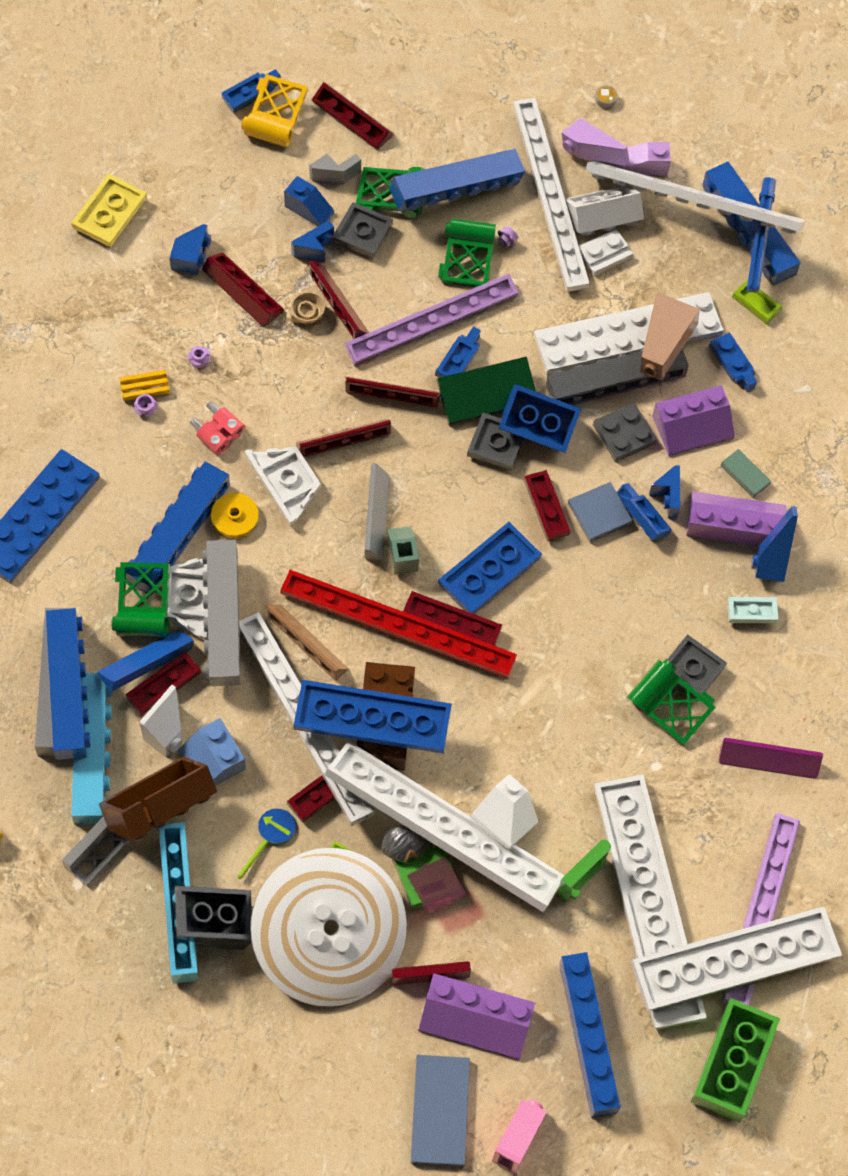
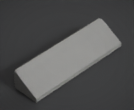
[364,463,389,561]

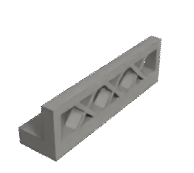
[62,817,131,887]

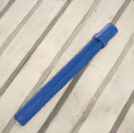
[747,177,776,293]

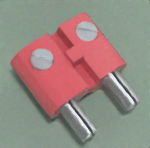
[189,401,245,455]

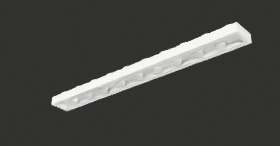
[513,98,589,292]
[586,161,806,234]
[239,612,374,826]

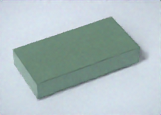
[721,449,771,498]

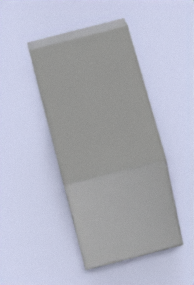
[309,154,361,184]

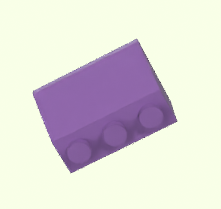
[652,385,735,456]

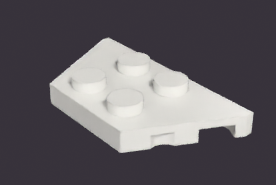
[245,447,321,527]
[168,558,208,641]

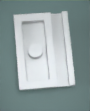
[579,229,633,276]

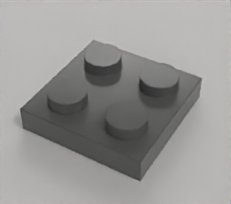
[332,202,393,258]
[593,402,657,462]
[467,413,524,471]
[667,634,727,702]

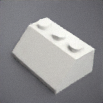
[565,185,644,235]

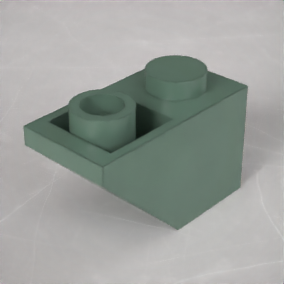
[387,526,419,575]

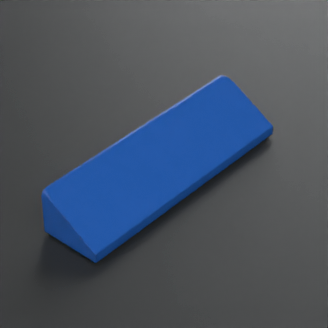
[97,630,194,692]

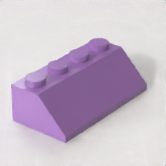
[686,491,787,546]
[418,974,535,1060]

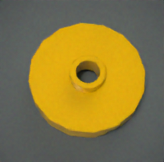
[211,492,259,539]

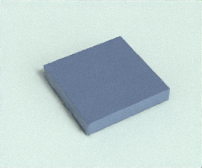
[568,482,633,542]

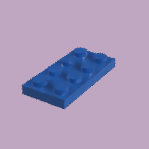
[438,522,542,614]

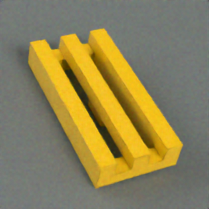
[119,370,170,401]

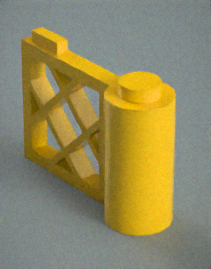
[241,74,308,147]

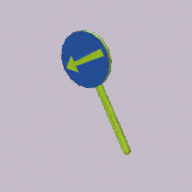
[237,809,296,879]

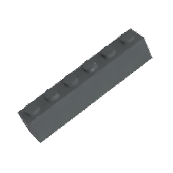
[546,349,689,405]

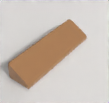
[267,604,348,681]

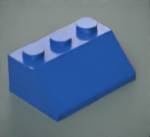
[498,384,581,454]

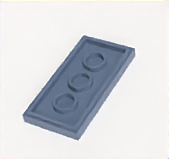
[411,1055,470,1167]

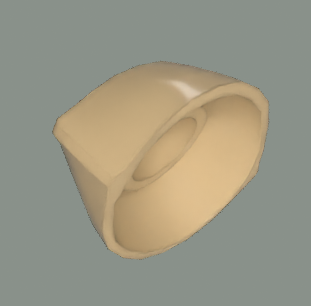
[291,291,325,324]

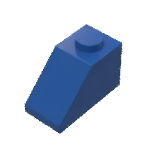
[284,176,334,226]

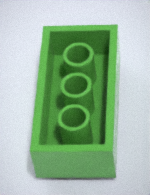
[690,998,780,1123]

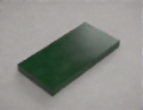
[436,356,536,424]

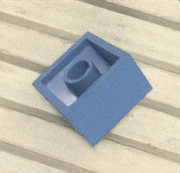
[177,718,246,786]

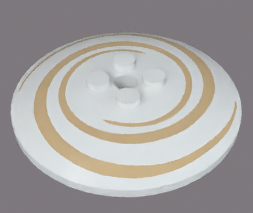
[251,848,407,1006]

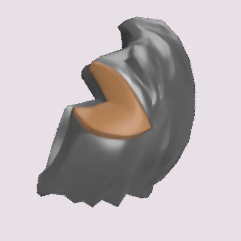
[381,824,430,864]

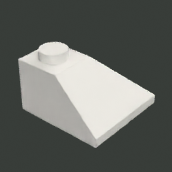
[139,685,182,757]
[470,774,538,850]

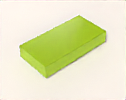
[732,279,782,325]

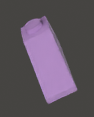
[561,118,629,166]
[600,142,671,176]

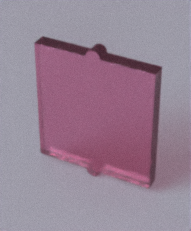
[407,857,466,914]

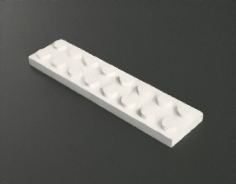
[534,292,723,374]
[631,907,842,1012]

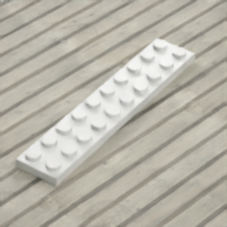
[324,741,564,912]
[594,775,706,1030]

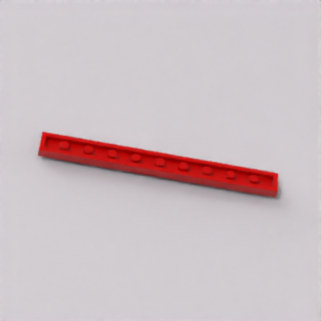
[280,569,517,679]

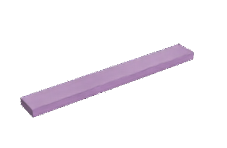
[344,273,519,366]
[722,813,800,1005]

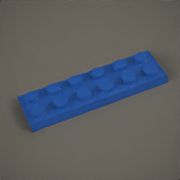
[0,448,100,584]
[293,680,452,754]

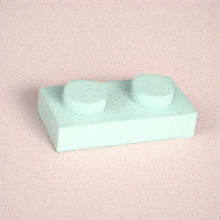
[727,597,778,624]

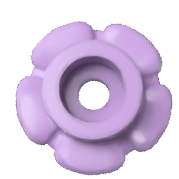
[497,226,519,247]
[187,346,210,368]
[134,394,157,417]

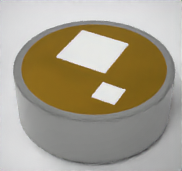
[595,85,618,108]

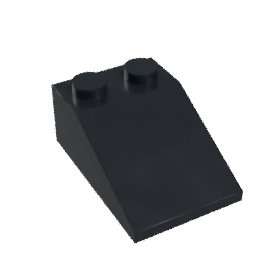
[175,886,252,950]

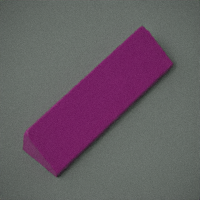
[719,737,823,779]

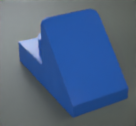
[291,221,334,262]
[649,465,680,519]

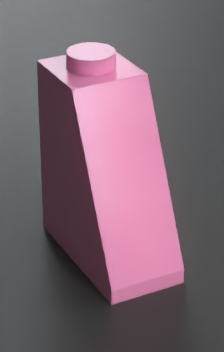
[492,1099,547,1174]

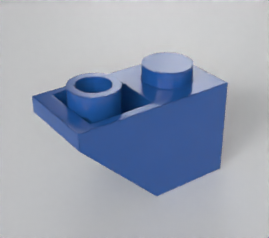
[169,224,211,275]

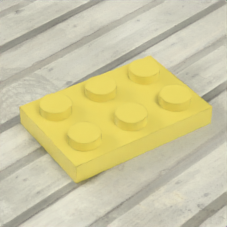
[71,174,147,248]

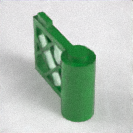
[356,167,425,218]
[438,218,496,287]
[112,562,170,637]
[627,659,716,745]

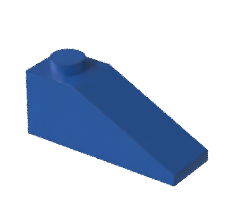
[751,506,798,582]

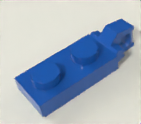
[221,69,281,113]
[435,326,481,378]
[709,332,757,392]
[617,483,672,541]

